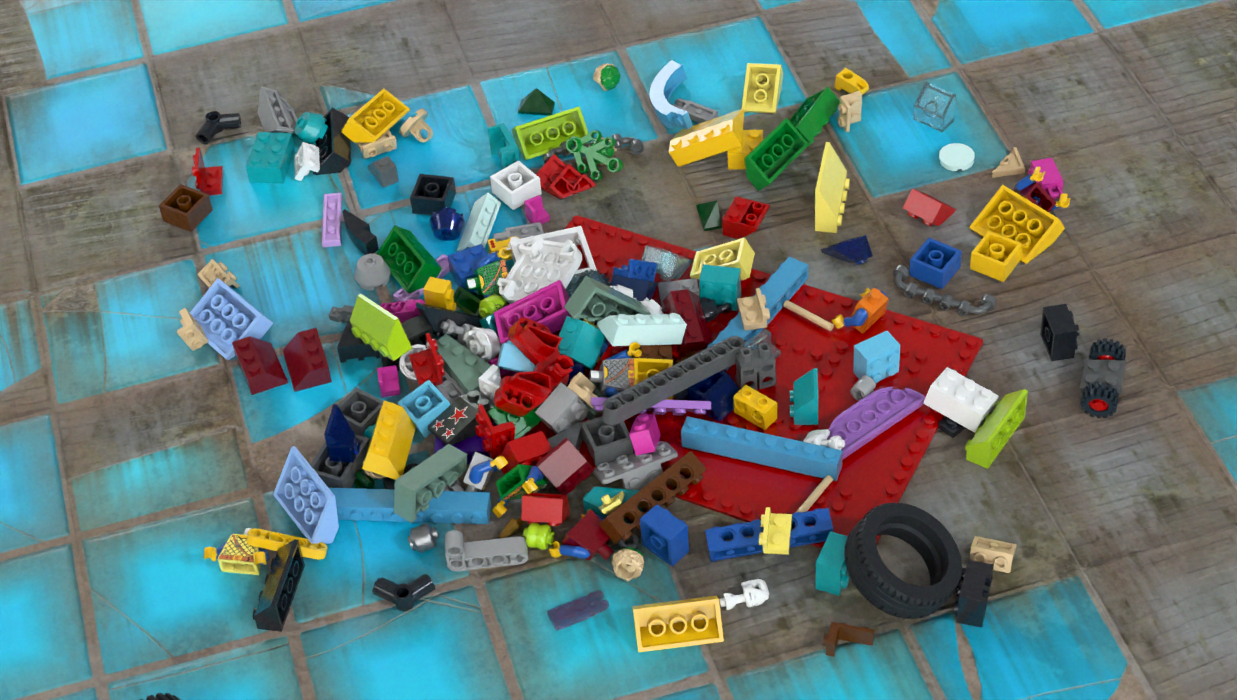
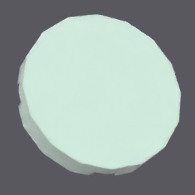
[939,143,975,171]

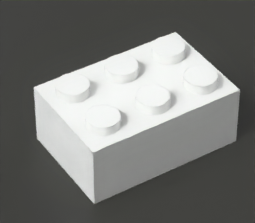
[923,367,999,433]

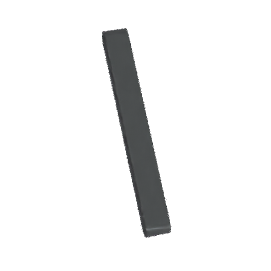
[602,336,744,425]

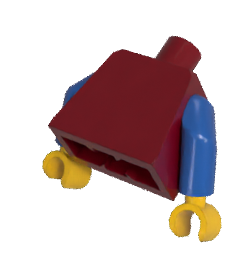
[1013,166,1071,212]
[549,509,615,561]

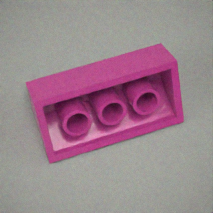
[494,280,573,344]

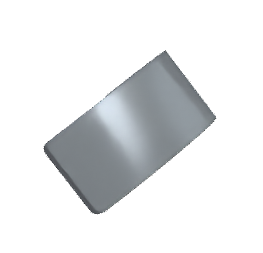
[850,375,876,401]

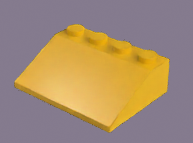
[669,109,745,167]
[969,185,1065,264]

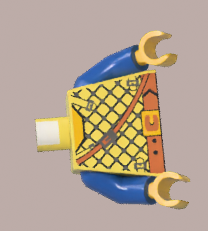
[204,528,270,575]

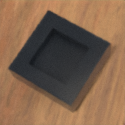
[938,417,966,438]

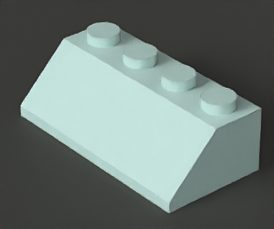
[597,313,687,346]

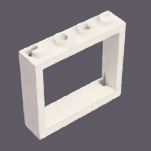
[510,226,597,290]

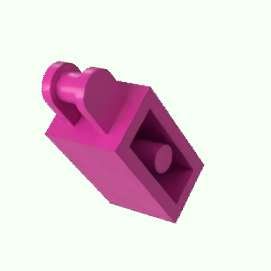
[1028,158,1064,199]
[629,413,661,455]

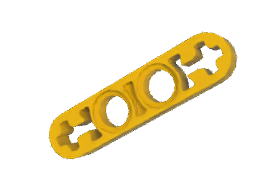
[246,528,328,560]

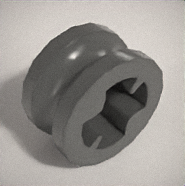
[619,534,639,550]

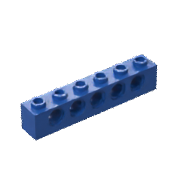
[705,508,833,562]

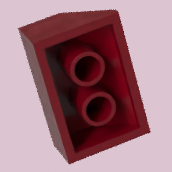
[663,289,713,353]
[283,328,332,392]
[232,336,288,395]

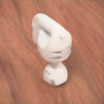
[803,429,845,450]
[719,579,769,610]

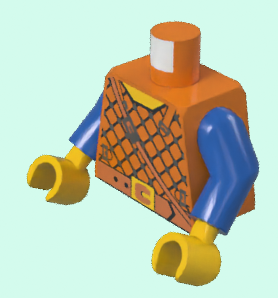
[832,288,889,333]

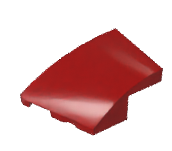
[536,154,596,199]

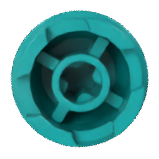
[294,112,327,145]

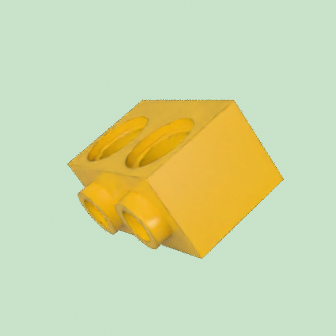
[733,385,777,430]

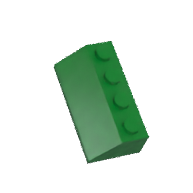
[789,87,840,147]
[745,118,809,192]
[377,225,442,294]

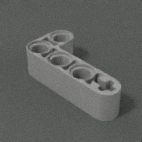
[444,531,528,571]

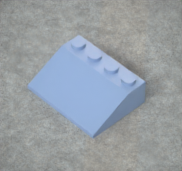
[190,278,273,360]
[273,446,339,544]

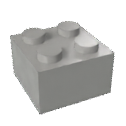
[535,383,589,434]

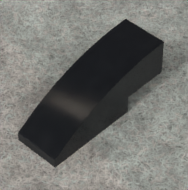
[342,209,379,255]

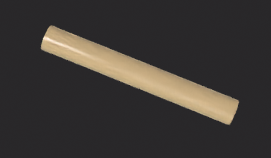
[783,300,834,331]
[795,475,833,513]

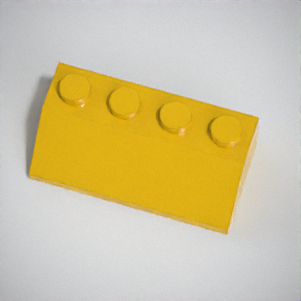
[341,88,410,143]
[362,400,416,480]
[632,596,724,652]

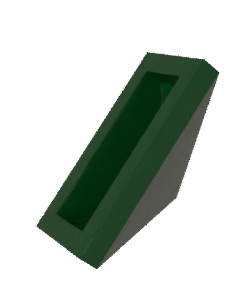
[518,88,555,116]
[696,200,722,231]
[453,286,485,316]

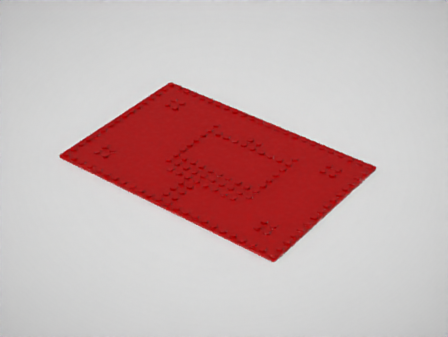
[493,215,983,548]

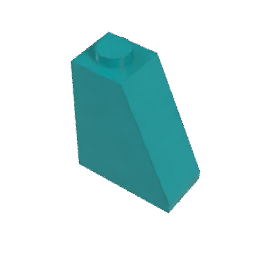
[583,486,643,524]

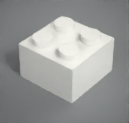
[490,161,542,210]

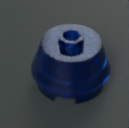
[429,208,465,241]

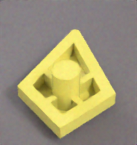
[598,491,625,515]

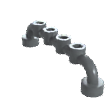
[543,134,644,164]
[893,265,997,316]

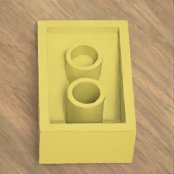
[742,63,784,114]
[690,237,755,281]

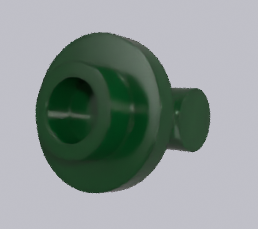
[354,471,375,489]

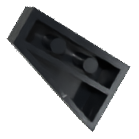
[337,320,380,363]
[954,560,994,628]

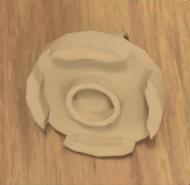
[399,108,433,142]

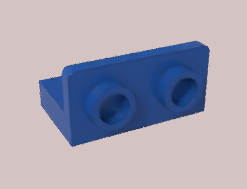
[613,259,657,282]

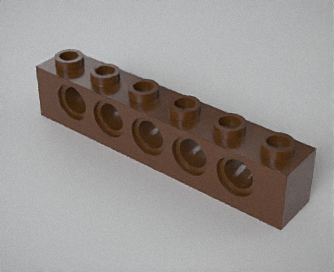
[599,451,707,544]

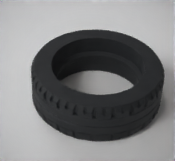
[844,503,962,619]

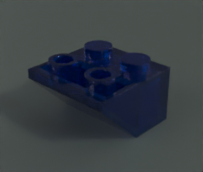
[688,371,739,422]

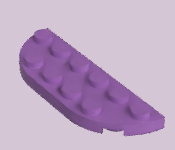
[828,387,926,460]
[591,397,711,416]

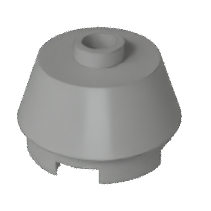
[354,254,390,290]

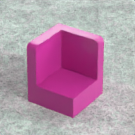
[524,195,550,224]
[377,365,401,398]

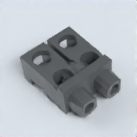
[735,342,776,390]

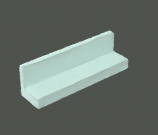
[457,193,501,251]

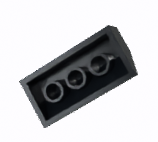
[313,107,352,175]
[253,539,305,632]

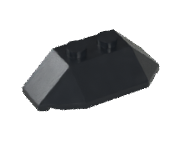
[416,302,483,340]

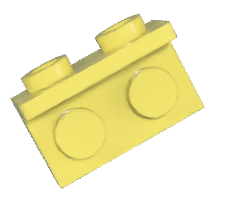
[759,507,792,555]

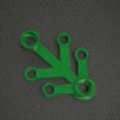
[566,130,623,180]

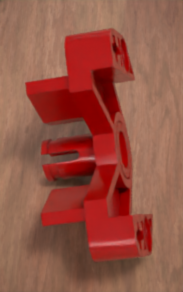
[494,317,574,417]

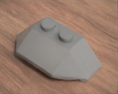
[257,87,298,134]

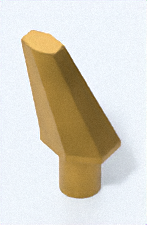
[498,517,525,539]

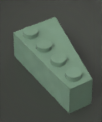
[564,276,651,322]
[436,334,491,394]
[394,444,467,523]

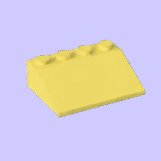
[815,142,850,233]

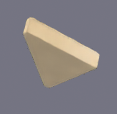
[992,147,1025,178]

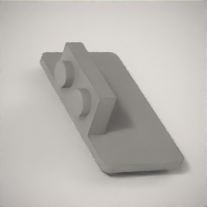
[593,441,678,491]

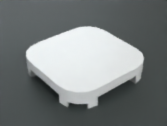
[497,236,582,304]

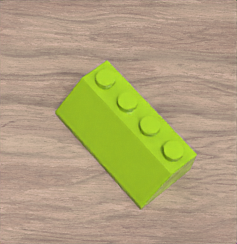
[511,106,589,160]
[350,294,412,361]
[965,389,1028,469]

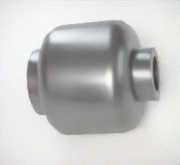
[407,523,440,553]

